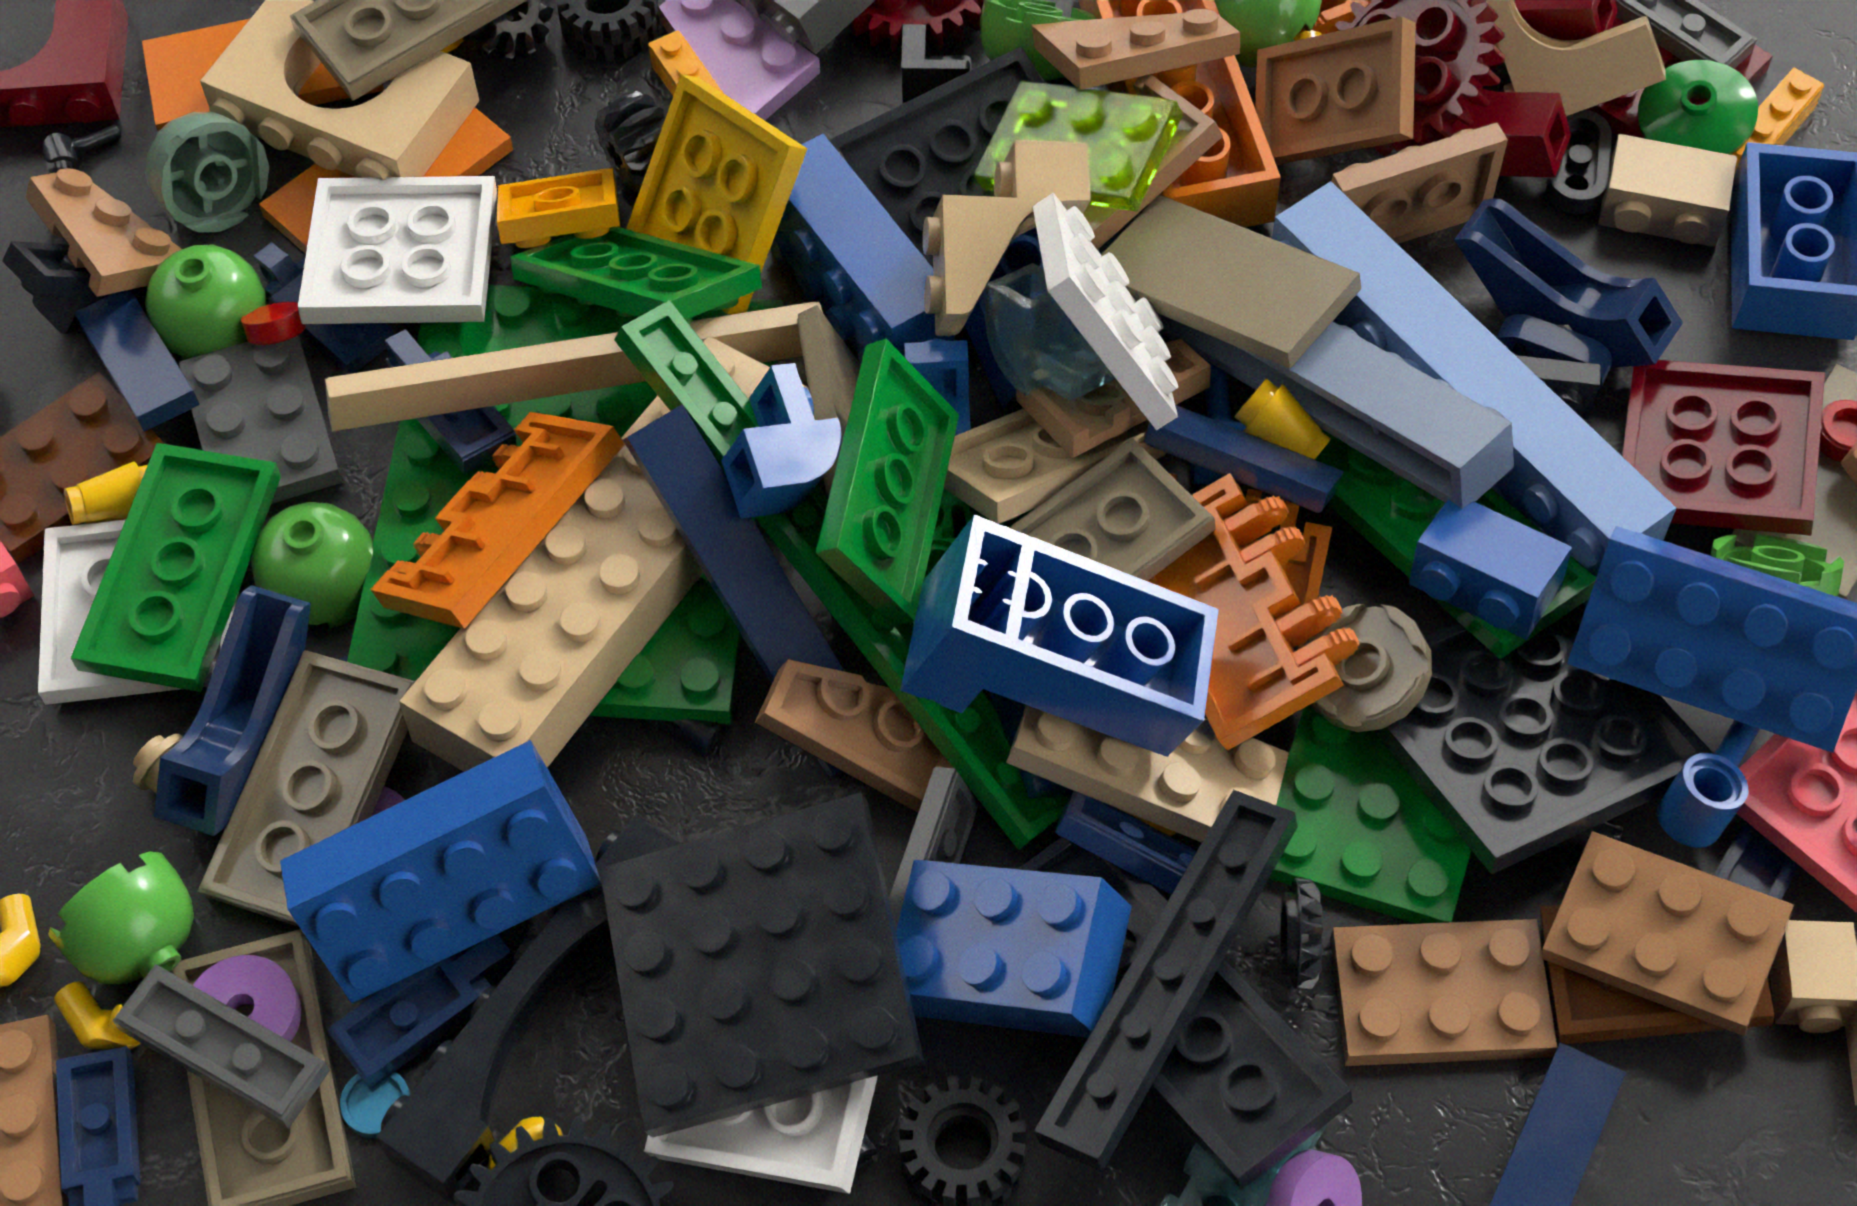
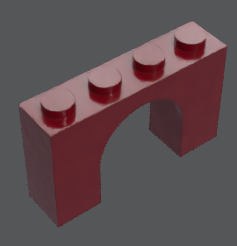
[0,0,129,128]
[1414,0,1618,178]

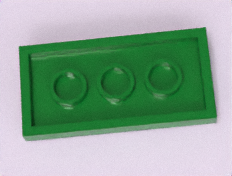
[510,226,762,324]
[816,338,959,627]
[71,443,281,692]

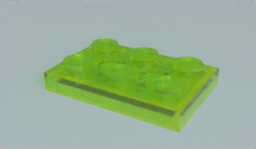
[974,81,1183,212]

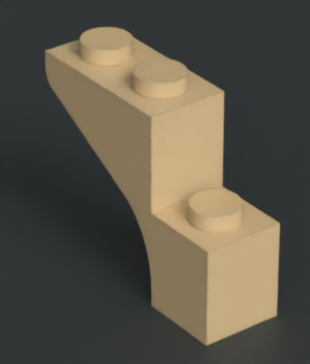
[923,139,1091,336]
[1770,920,1857,1105]

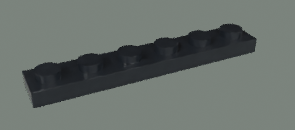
[1034,789,1298,1172]

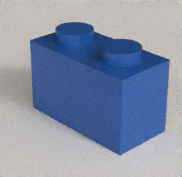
[1409,499,1572,640]

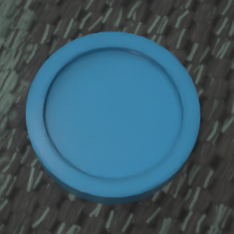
[340,1072,411,1139]

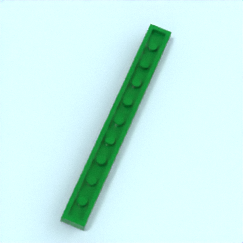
[614,300,1068,850]

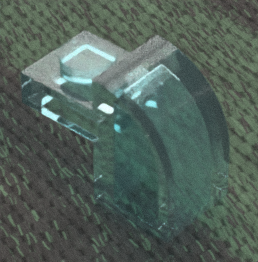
[985,263,1116,401]

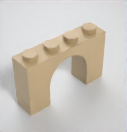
[200,0,479,180]
[1486,0,1666,116]

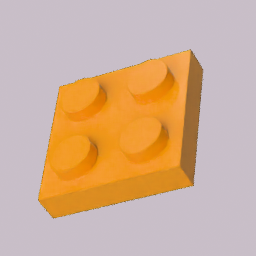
[497,167,620,248]

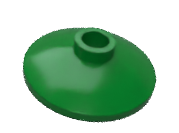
[1638,60,1758,155]

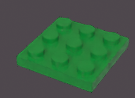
[1269,705,1471,924]

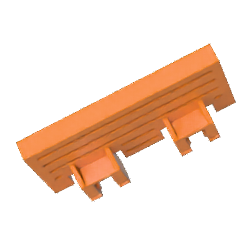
[370,412,625,629]
[1147,473,1360,751]

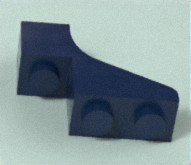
[1454,198,1683,368]
[154,585,311,836]

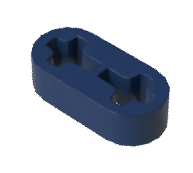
[1496,314,1612,392]

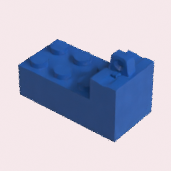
[900,515,1219,757]

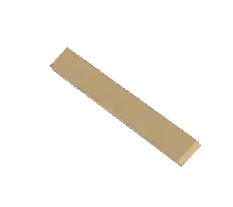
[325,302,823,432]

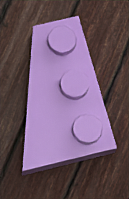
[659,0,820,120]

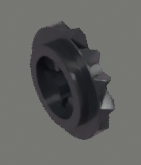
[1280,878,1324,989]

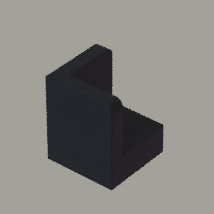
[901,24,971,104]

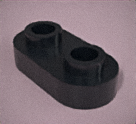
[1545,109,1612,214]

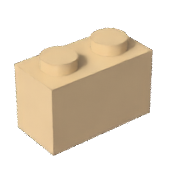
[1598,134,1737,247]

